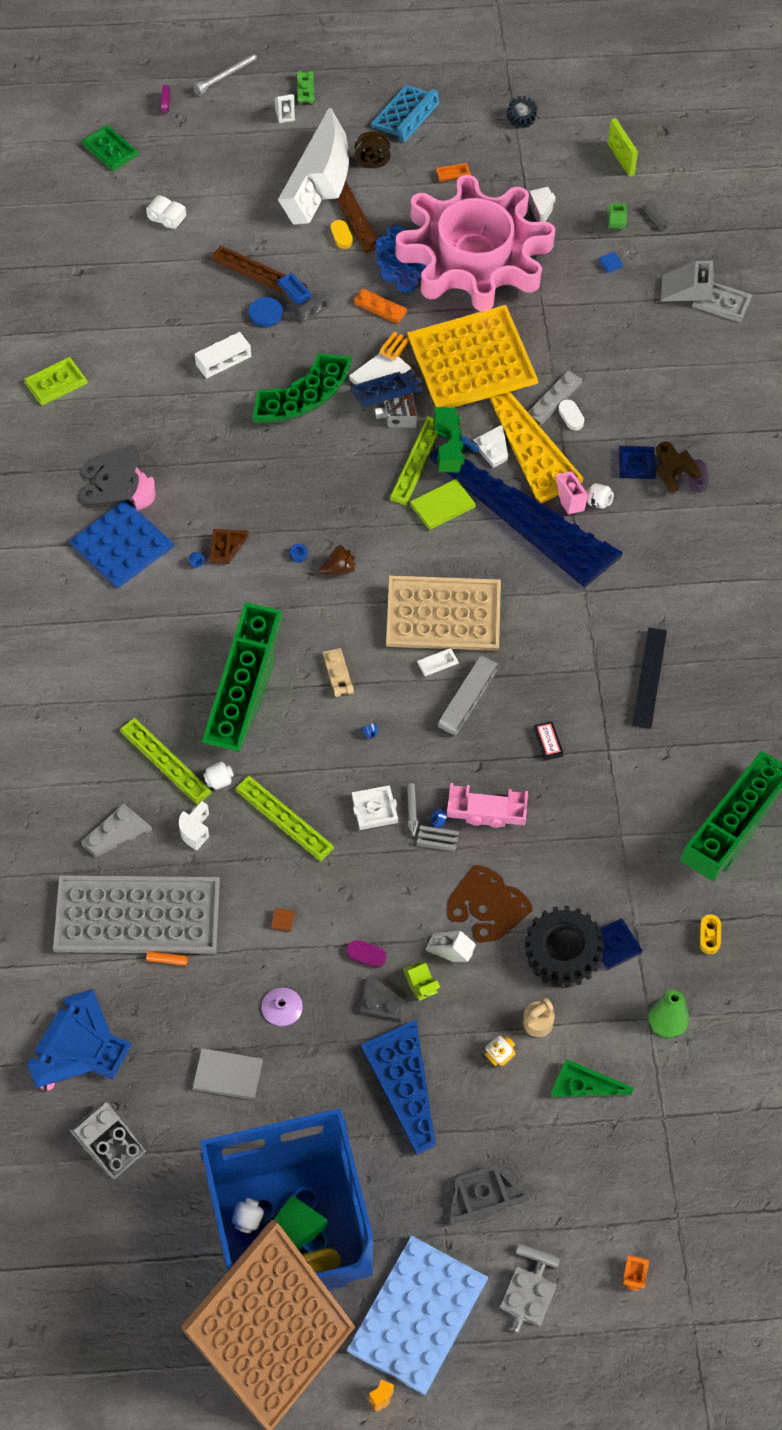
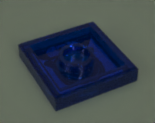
[618,446,656,479]
[599,918,643,971]

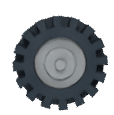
[507,96,537,128]

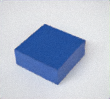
[599,252,623,273]

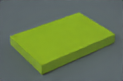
[607,118,638,177]
[24,357,88,406]
[410,479,476,531]

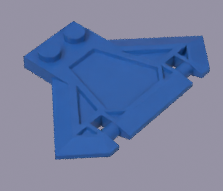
[27,989,132,1088]

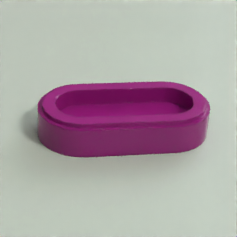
[161,85,170,113]
[347,940,386,968]

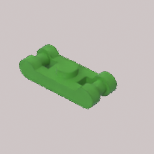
[297,71,314,104]

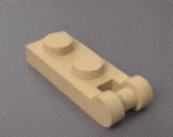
[323,648,354,697]

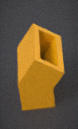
[369,1380,394,1412]

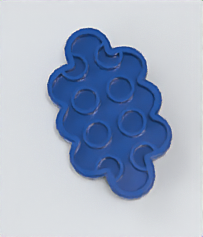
[375,225,427,293]

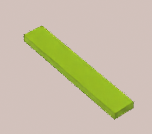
[390,416,439,506]
[120,717,212,805]
[235,775,334,862]

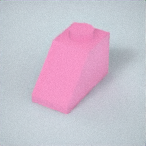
[556,471,588,514]

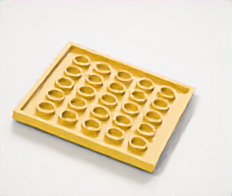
[407,305,538,407]

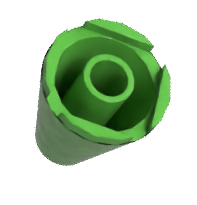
[648,990,689,1038]

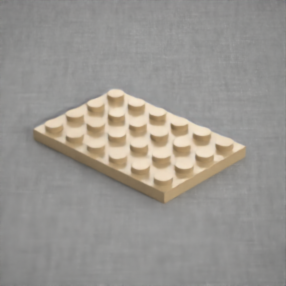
[386,576,501,651]

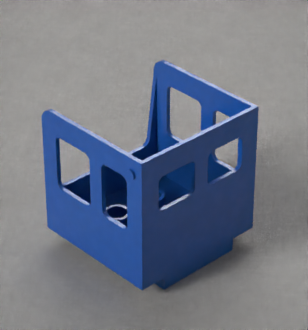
[200,1108,373,1291]

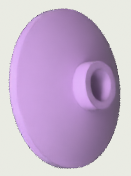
[261,988,303,1027]

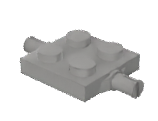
[500,1261,557,1333]

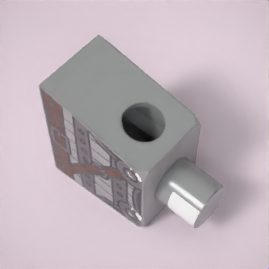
[374,393,417,428]

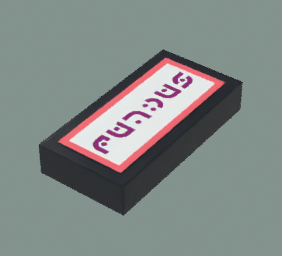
[534,721,564,761]

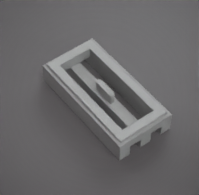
[417,825,459,852]

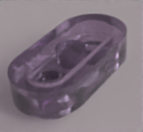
[688,459,708,493]

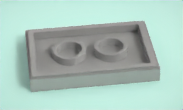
[692,282,752,323]
[193,1048,263,1100]

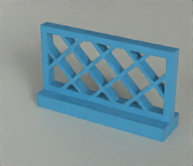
[371,85,439,142]

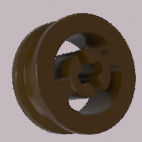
[354,132,391,168]

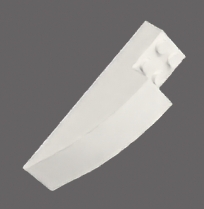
[278,108,349,225]

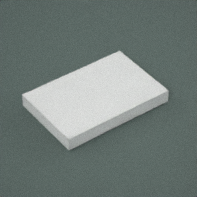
[349,349,411,384]

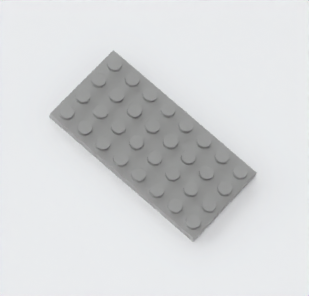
[53,876,220,954]

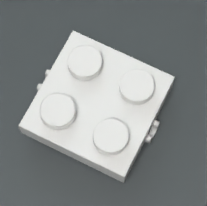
[352,785,398,830]

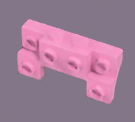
[447,783,528,828]

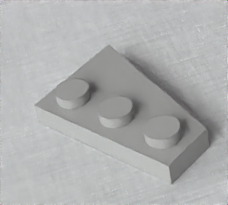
[81,804,152,857]

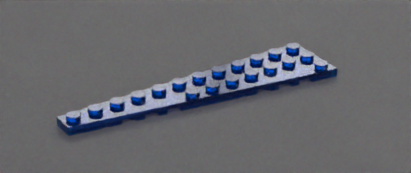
[429,444,623,588]

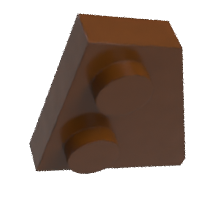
[210,529,249,564]

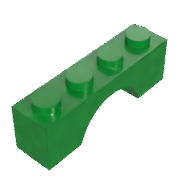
[433,407,464,472]

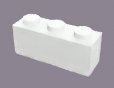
[195,332,251,379]

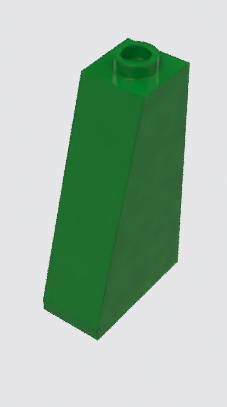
[273,1195,328,1250]

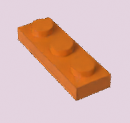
[354,288,407,324]

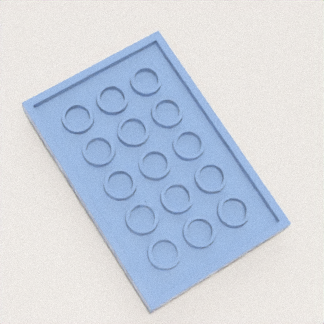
[347,1235,488,1395]

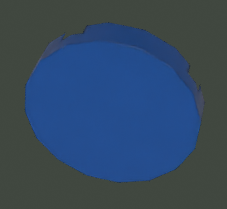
[249,297,283,327]

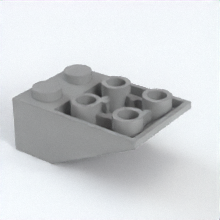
[661,260,714,301]
[69,1102,146,1180]

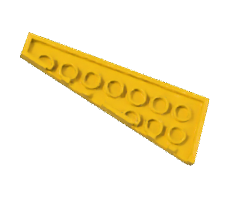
[489,392,583,505]

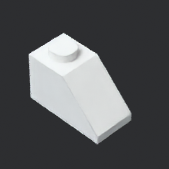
[275,94,295,123]
[528,187,555,222]
[425,931,476,962]

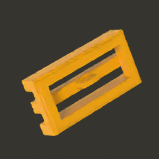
[380,331,409,360]

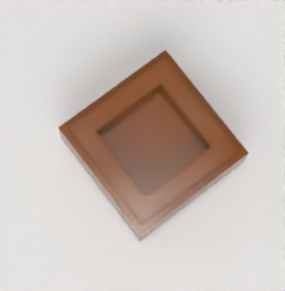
[271,908,295,932]

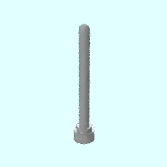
[193,54,257,96]

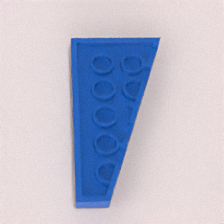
[361,1019,435,1155]

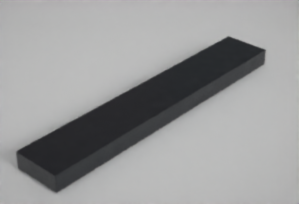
[632,627,667,729]

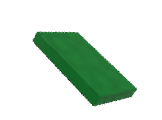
[82,125,138,171]

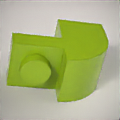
[403,960,440,1001]

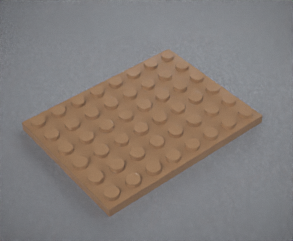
[181,1220,355,1430]

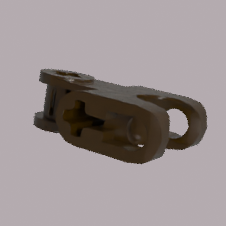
[655,441,702,494]

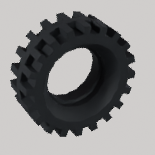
[525,906,603,988]

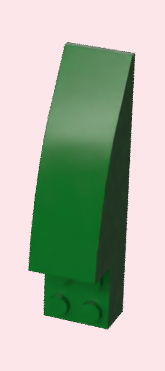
[202,602,283,752]
[680,750,782,882]

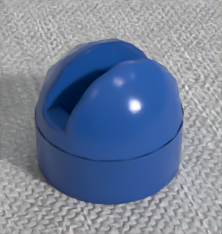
[189,552,205,568]
[362,724,378,739]

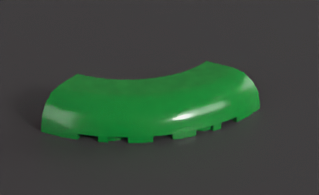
[252,353,352,424]

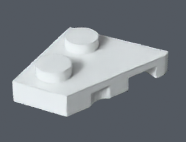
[473,425,508,468]

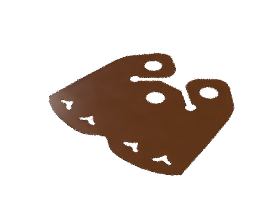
[447,865,533,942]

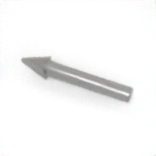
[407,783,418,836]

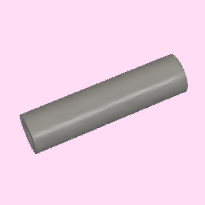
[516,1243,561,1269]

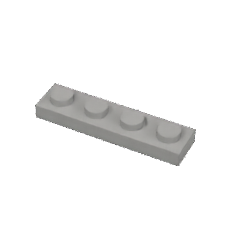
[528,371,582,426]

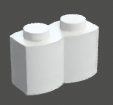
[146,195,186,229]

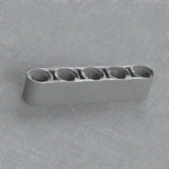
[438,655,499,736]

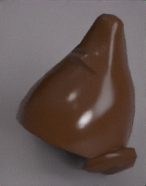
[318,545,356,576]

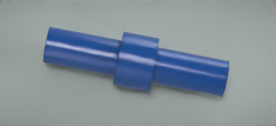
[460,435,479,452]

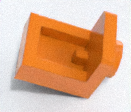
[623,1255,649,1291]

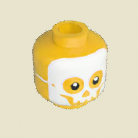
[485,1035,515,1066]

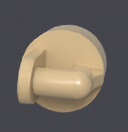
[523,997,555,1037]

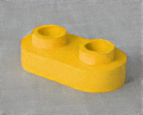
[699,914,721,955]

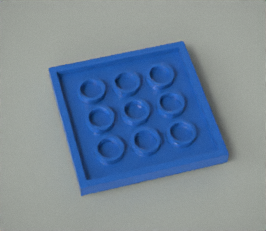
[70,499,174,589]

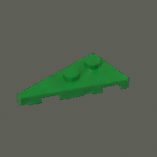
[550,1059,634,1097]

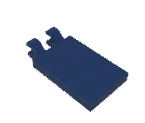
[351,370,423,407]

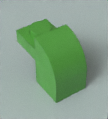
[607,203,627,229]

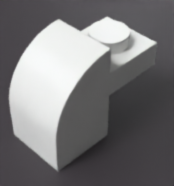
[179,802,209,851]

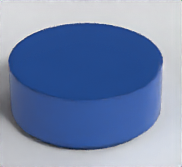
[289,544,308,563]
[431,808,447,828]

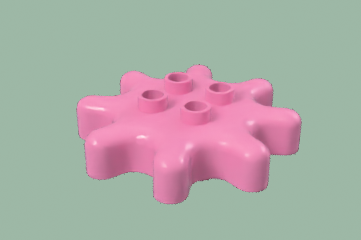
[395,175,555,312]

